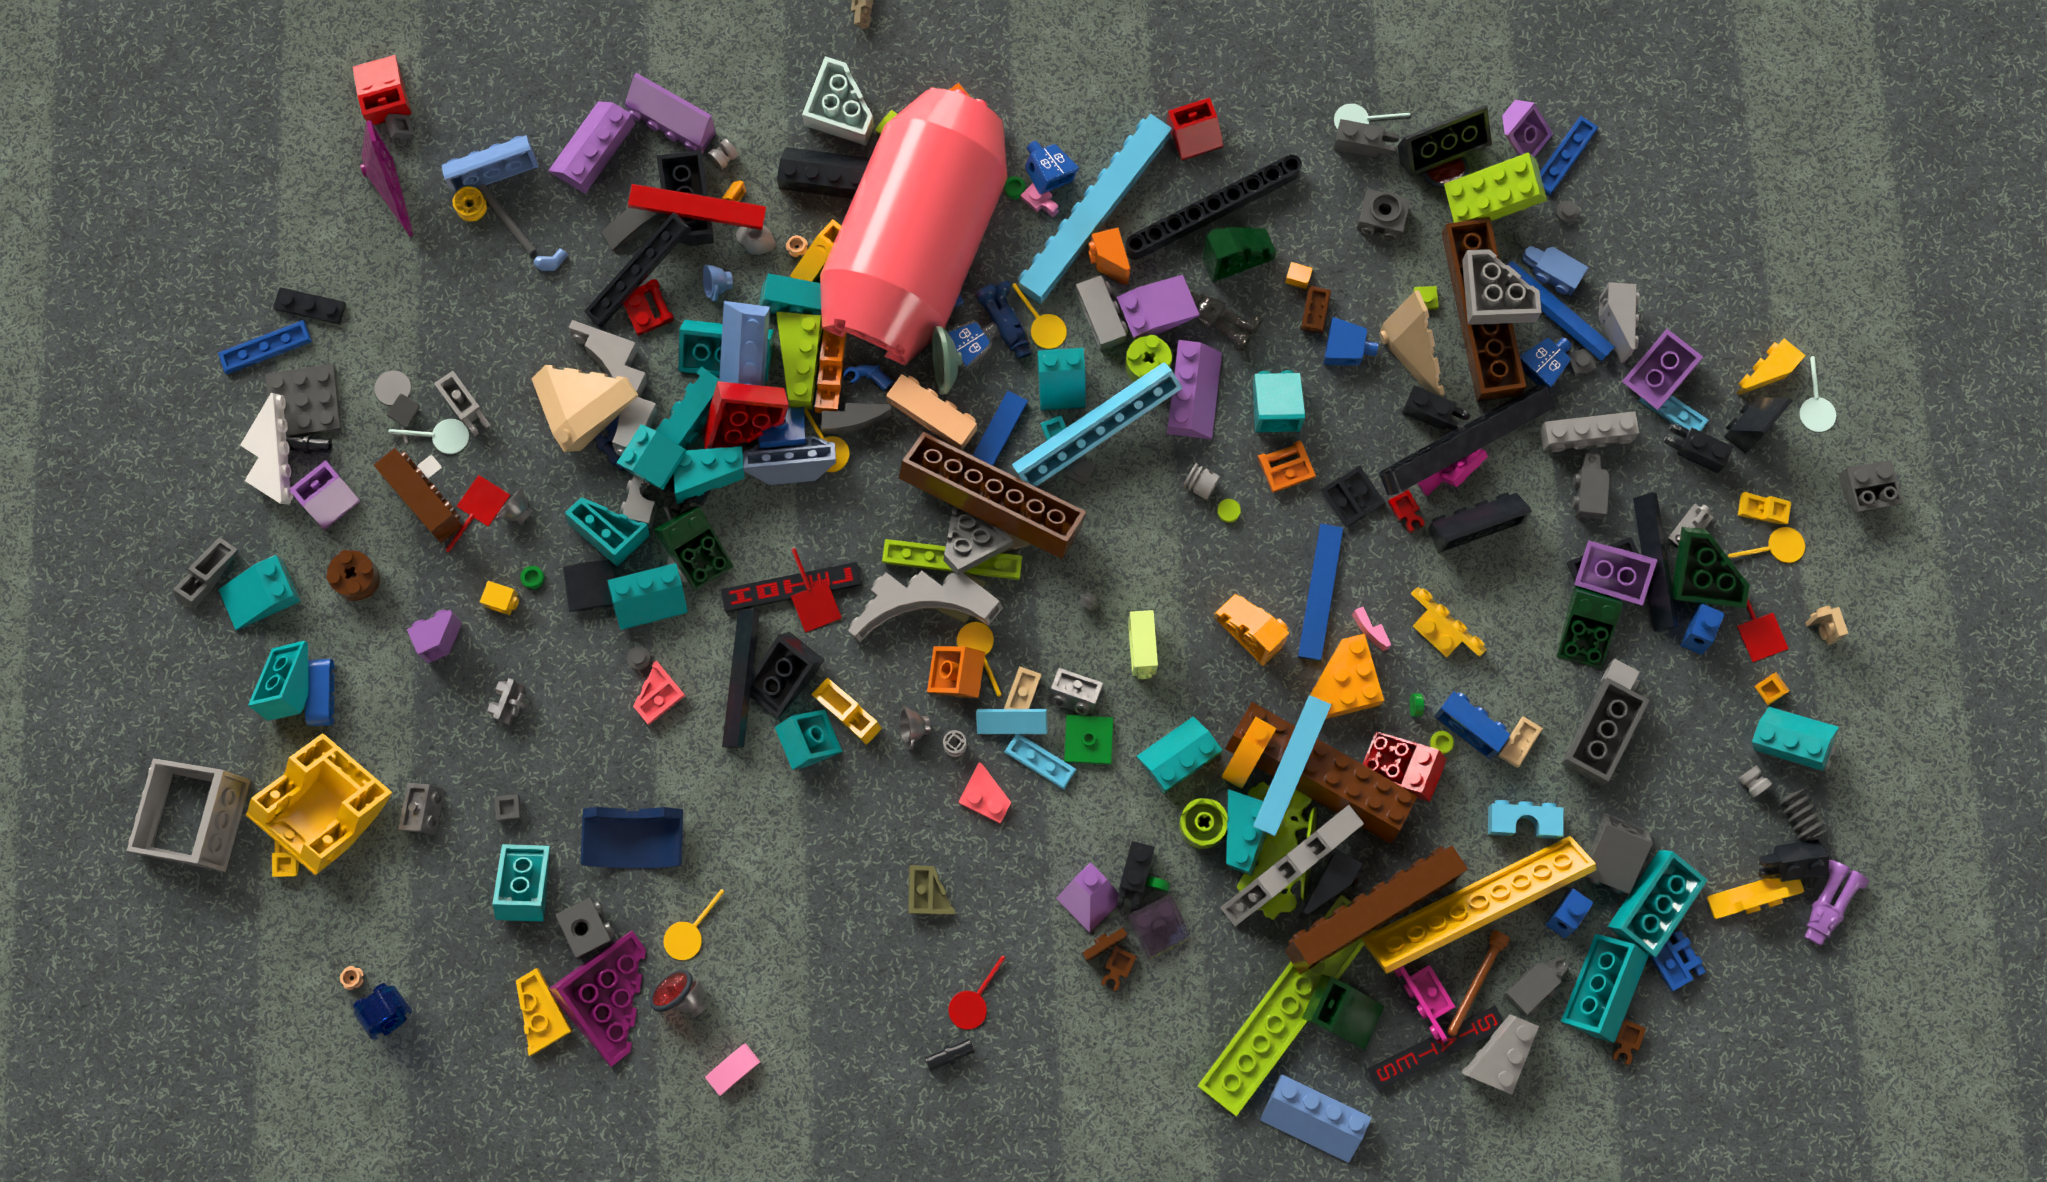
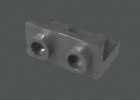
[1048,668,1103,716]
[398,783,444,835]

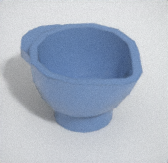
[703,265,733,301]

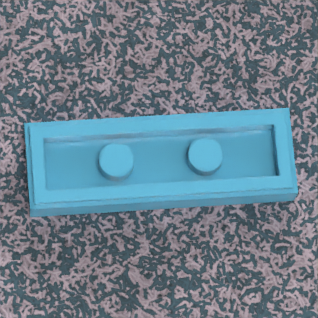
[1638,395,1709,431]
[976,709,1048,734]
[1004,734,1076,790]

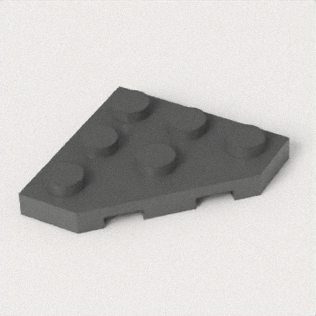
[943,506,1013,575]

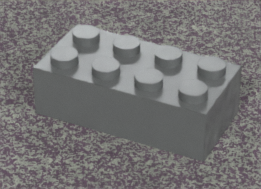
[1560,677,1650,786]

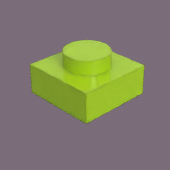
[1413,286,1438,310]

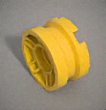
[452,186,487,222]

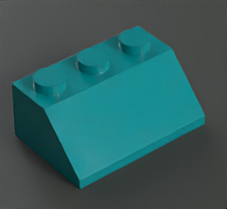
[608,563,688,630]
[1752,707,1839,771]
[1136,717,1222,794]

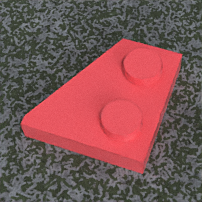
[633,661,685,725]
[958,762,1011,824]

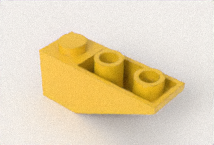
[790,219,841,282]
[1737,338,1806,395]

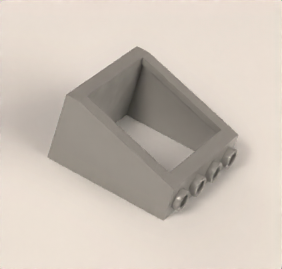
[127,758,251,872]

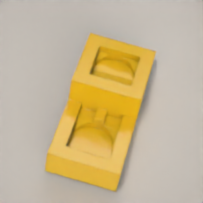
[1738,492,1791,524]
[272,841,299,877]

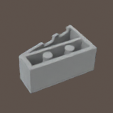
[1461,1014,1539,1094]

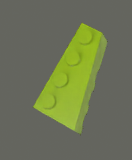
[776,311,822,410]

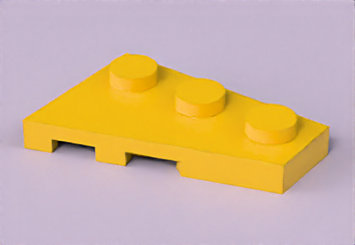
[516,968,573,1056]

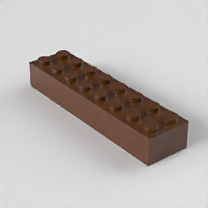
[1442,217,1526,402]
[898,432,1086,559]
[1225,702,1418,844]
[1284,845,1468,975]

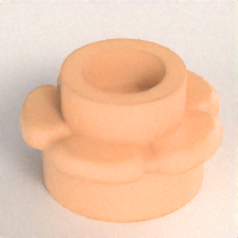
[786,235,808,257]
[340,966,364,990]

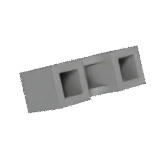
[620,476,658,529]

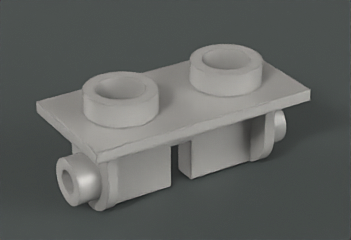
[1668,504,1713,546]

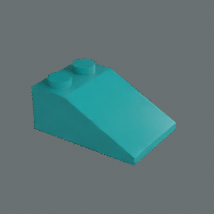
[218,555,301,631]
[248,641,308,721]
[492,844,550,921]

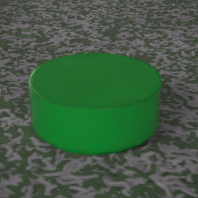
[1004,176,1026,199]
[520,566,545,589]
[1409,693,1424,717]
[1145,877,1170,892]

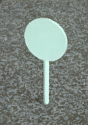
[1334,104,1411,128]
[1800,356,1836,432]
[388,419,469,454]

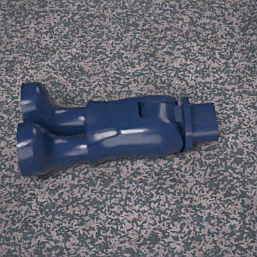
[975,281,1032,359]

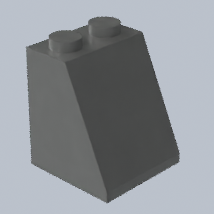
[1586,813,1653,894]

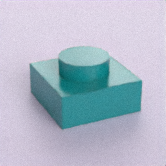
[1040,415,1066,441]

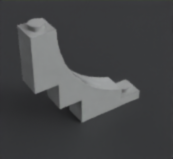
[569,320,657,457]
[1220,805,1364,926]

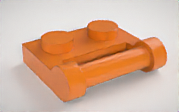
[1257,440,1316,493]

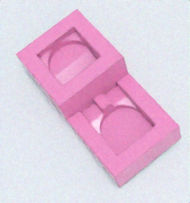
[1352,607,1391,651]
[705,1043,760,1096]

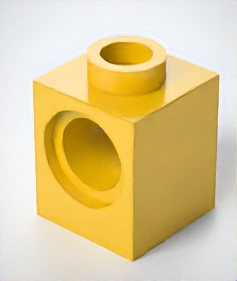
[480,581,519,615]

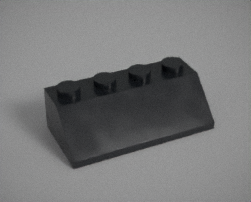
[1397,105,1492,176]
[777,147,870,199]
[656,150,714,246]
[1428,492,1532,553]

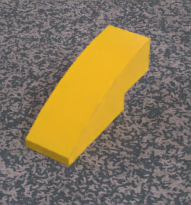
[811,678,882,745]

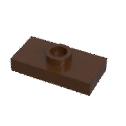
[1300,285,1331,334]
[1082,927,1127,962]

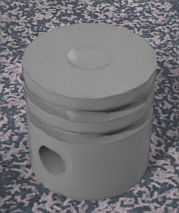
[1183,463,1220,500]

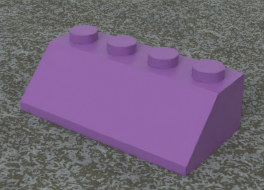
[625,73,716,154]
[548,101,635,194]
[1167,340,1222,439]

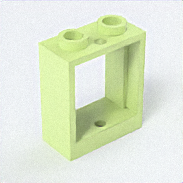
[1128,610,1158,679]

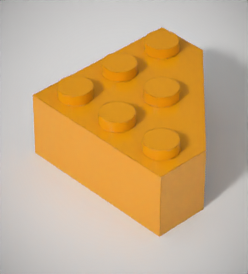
[1214,594,1289,666]
[1310,634,1384,719]

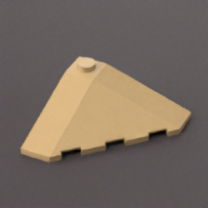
[1379,290,1445,397]
[532,365,639,452]

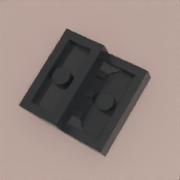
[1321,465,1386,528]
[563,560,615,612]

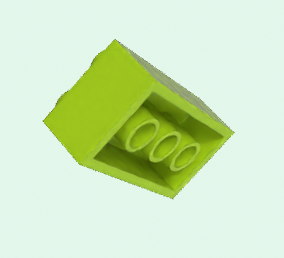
[1444,152,1547,223]

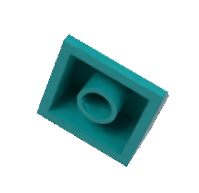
[617,424,687,490]
[775,709,843,770]

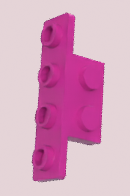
[1417,449,1488,496]
[1394,965,1455,1043]

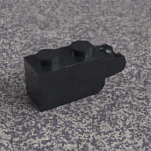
[1402,385,1471,431]
[1664,424,1734,474]
[1759,839,1829,882]
[1116,841,1155,912]

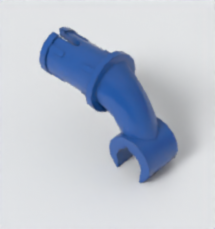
[844,364,894,392]

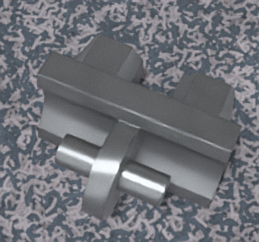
[487,678,528,726]

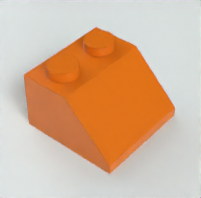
[1088,228,1130,285]
[927,646,985,698]

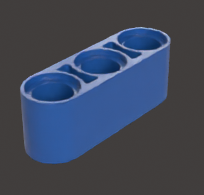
[305,659,335,726]

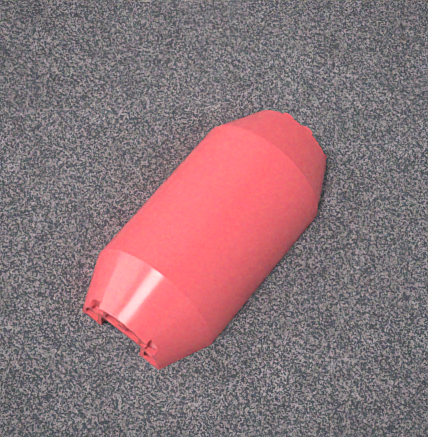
[820,88,1007,366]

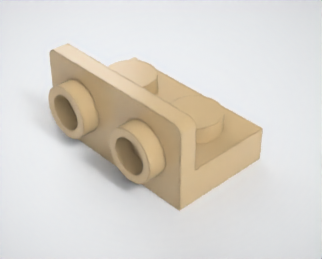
[1805,606,1848,645]

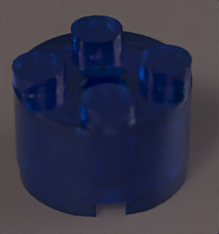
[353,983,412,1040]

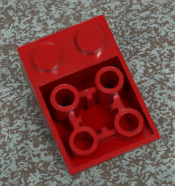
[353,55,412,125]
[1363,731,1447,802]

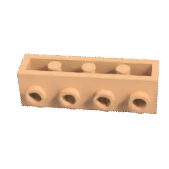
[886,374,977,451]

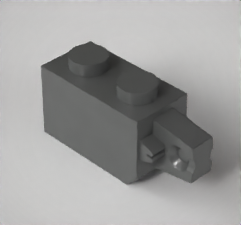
[1572,453,1609,520]
[1503,956,1569,1016]

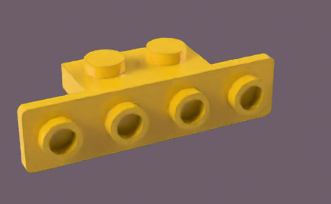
[1411,587,1487,657]
[1707,878,1804,919]

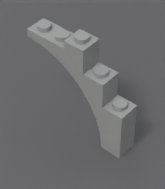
[848,570,1003,642]

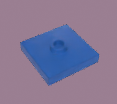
[759,407,806,448]

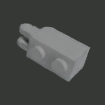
[434,371,490,436]

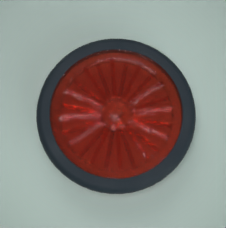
[1422,156,1469,189]
[650,970,693,1012]

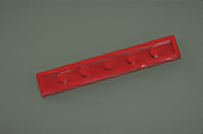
[628,184,766,230]

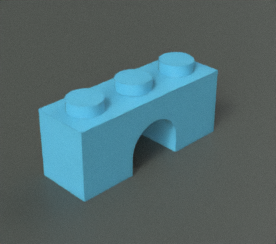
[1488,800,1564,839]

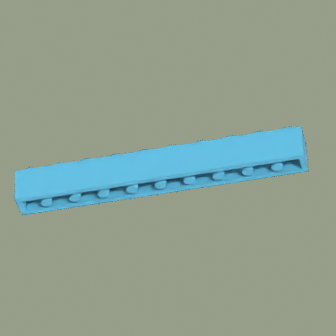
[1018,113,1172,304]

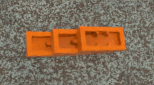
[815,330,847,413]

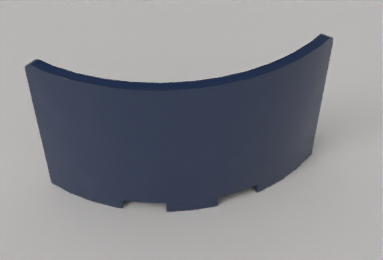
[580,807,683,868]

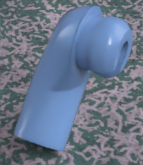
[534,248,568,271]

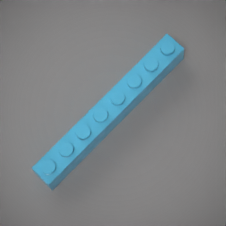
[1012,362,1183,487]

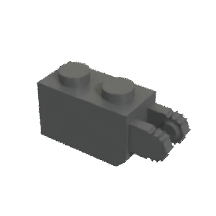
[1334,119,1400,157]

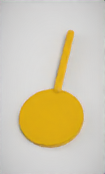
[1012,283,1067,349]
[804,408,850,472]
[1728,527,1805,563]
[957,622,1001,697]
[664,890,724,960]

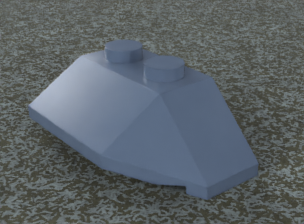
[743,436,836,485]

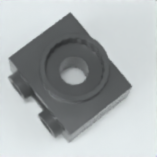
[1357,189,1411,240]
[555,897,615,960]

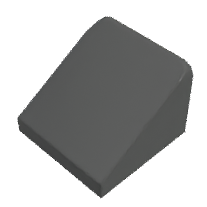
[387,393,420,428]

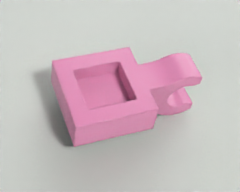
[1020,183,1059,218]

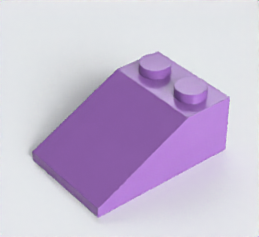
[1117,275,1200,340]
[1622,329,1703,410]
[1574,540,1657,605]

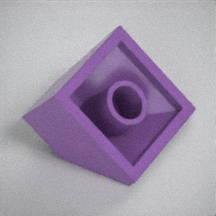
[1502,100,1553,157]
[1056,862,1119,933]

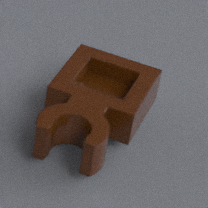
[1101,946,1137,992]
[1612,1019,1646,1065]

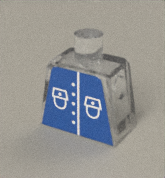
[947,320,1000,375]

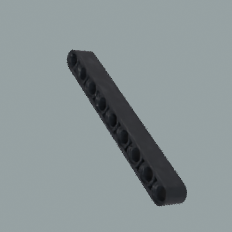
[1125,154,1302,260]
[1379,384,1555,495]

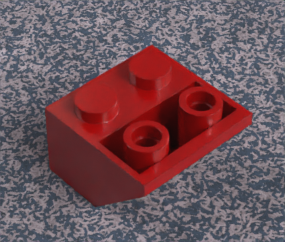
[1167,97,1223,160]

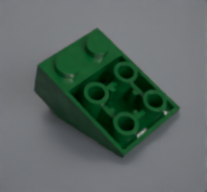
[654,506,734,590]
[1557,585,1623,669]
[1302,974,1385,1050]

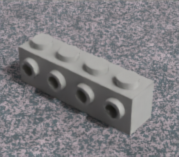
[1540,411,1639,452]

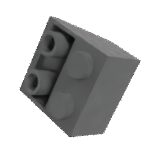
[1839,460,1903,512]

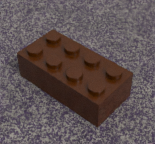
[373,448,462,543]

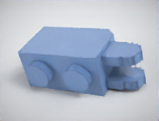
[1522,246,1588,296]

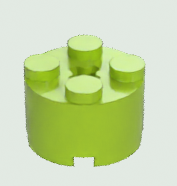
[1126,335,1172,382]
[1179,798,1228,849]

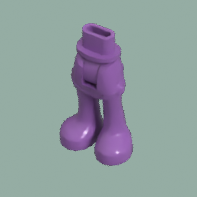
[1804,860,1869,946]

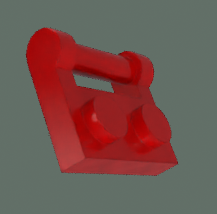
[624,279,674,336]

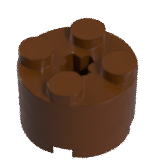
[326,550,380,601]

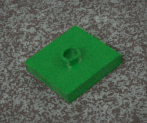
[1064,715,1113,765]

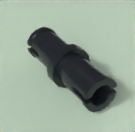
[286,436,333,454]
[924,1038,975,1072]

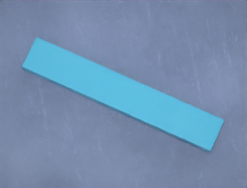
[1253,695,1331,836]

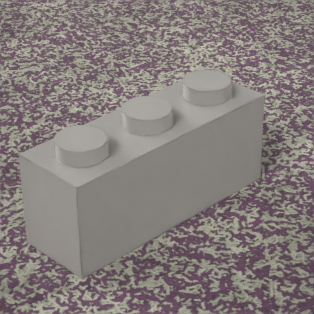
[1076,275,1128,351]

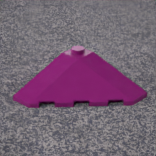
[360,120,414,237]
[549,930,646,1067]

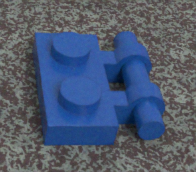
[1649,930,1706,992]

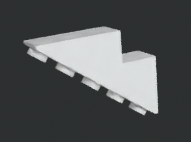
[240,393,293,505]

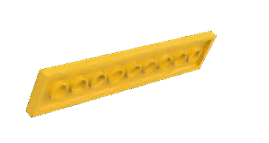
[1362,836,1597,974]

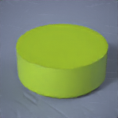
[1217,499,1241,523]
[1430,731,1454,755]

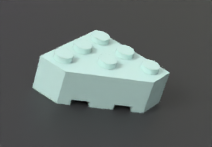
[802,56,874,146]

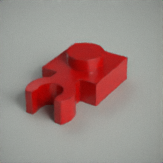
[1388,490,1425,534]

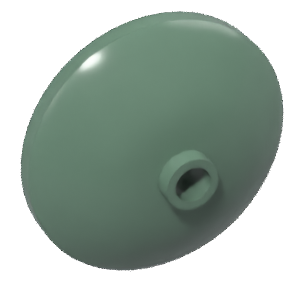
[932,326,962,395]

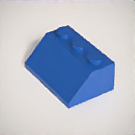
[1434,691,1511,760]

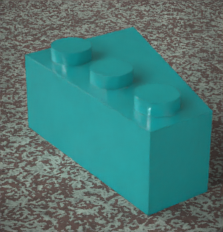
[565,497,650,566]

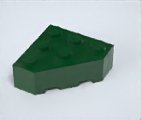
[1202,227,1276,283]
[1672,527,1750,608]

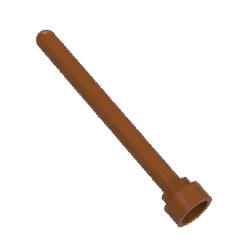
[1448,930,1510,1036]

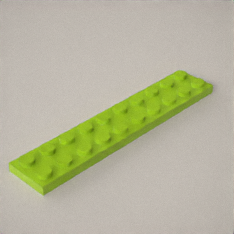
[1197,895,1375,1117]

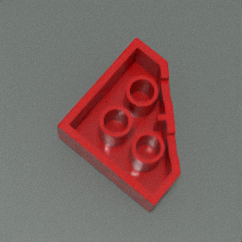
[702,381,789,449]

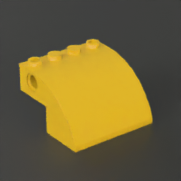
[246,733,392,875]

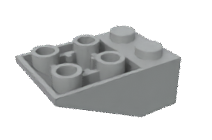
[1599,282,1640,363]

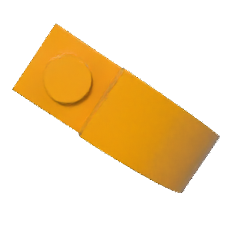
[1221,716,1276,789]

